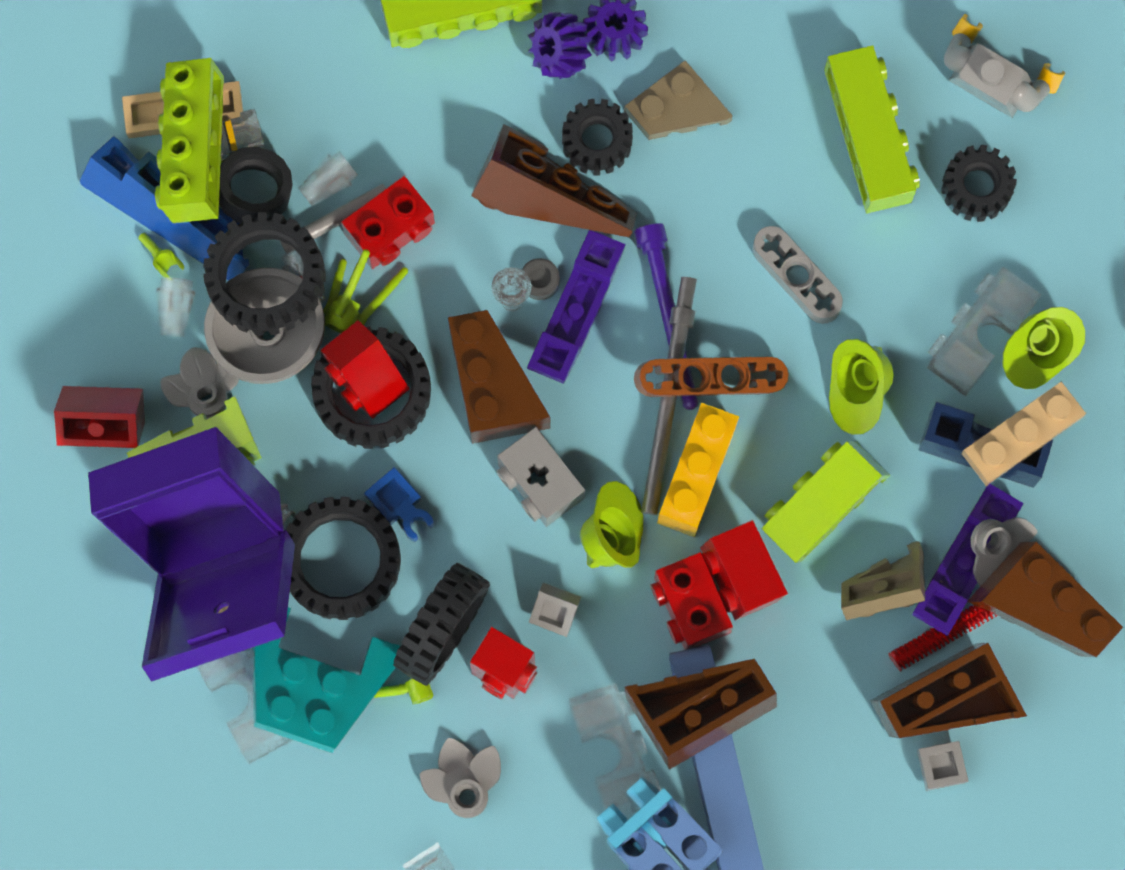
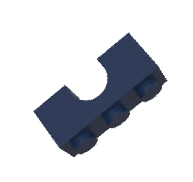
[918,402,1053,488]

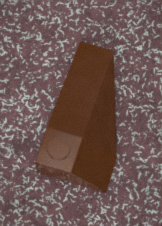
[471,124,637,237]

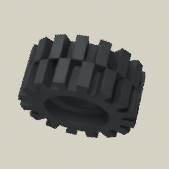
[562,99,633,176]
[941,145,1017,222]

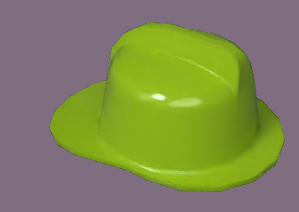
[1002,307,1086,390]
[829,339,894,435]
[580,481,644,568]

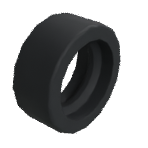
[219,147,293,223]

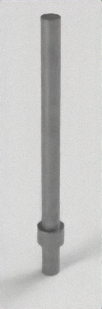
[641,277,697,515]

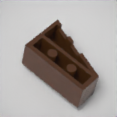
[448,310,551,444]
[967,542,1123,657]
[870,642,1027,738]
[624,658,777,770]

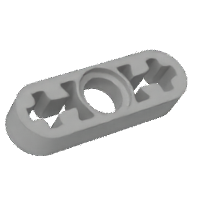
[753,226,843,324]

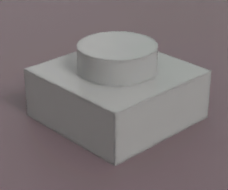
[529,582,581,637]
[917,741,969,791]

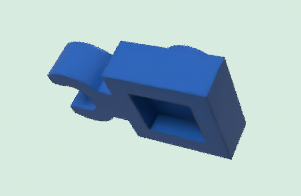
[364,467,434,542]

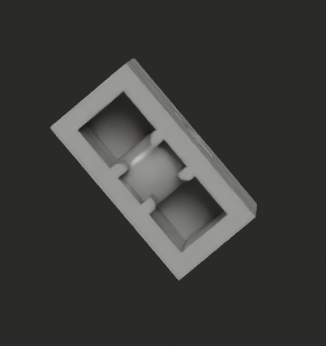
[496,427,585,527]

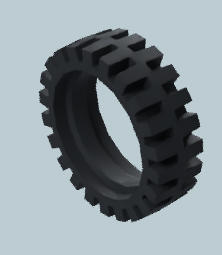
[203,212,326,335]
[311,326,431,449]
[285,496,401,620]
[393,562,490,686]

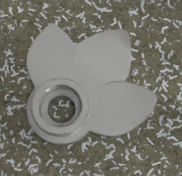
[160,347,239,419]
[971,517,1037,586]
[420,738,501,818]

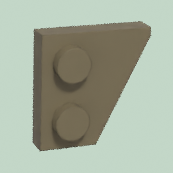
[624,60,733,140]
[841,541,925,620]

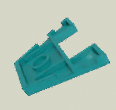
[252,607,400,753]

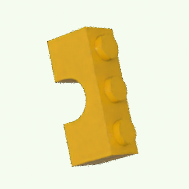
[657,402,739,537]

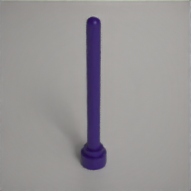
[633,223,698,410]

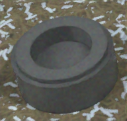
[520,258,560,300]

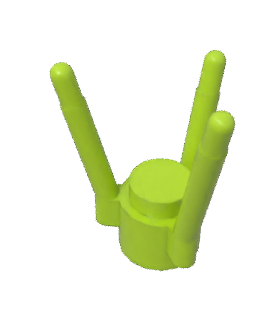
[323,249,408,334]

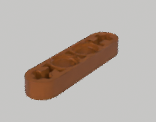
[634,357,789,397]

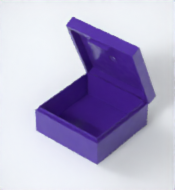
[88,427,295,682]

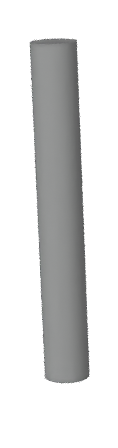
[280,184,386,254]

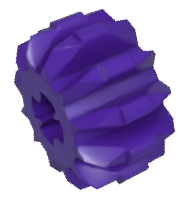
[582,0,648,62]
[527,12,592,79]

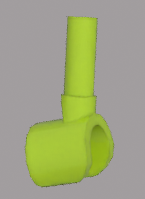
[138,232,184,281]
[374,679,433,705]

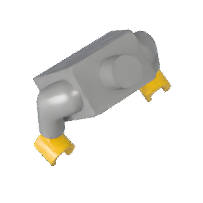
[944,14,1065,118]

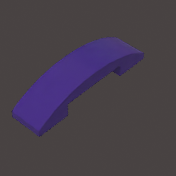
[527,230,626,384]
[911,484,1024,636]

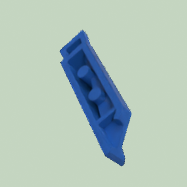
[80,136,249,280]

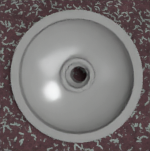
[204,268,325,384]

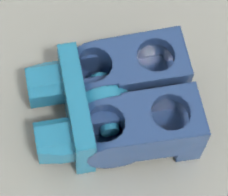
[597,777,723,870]

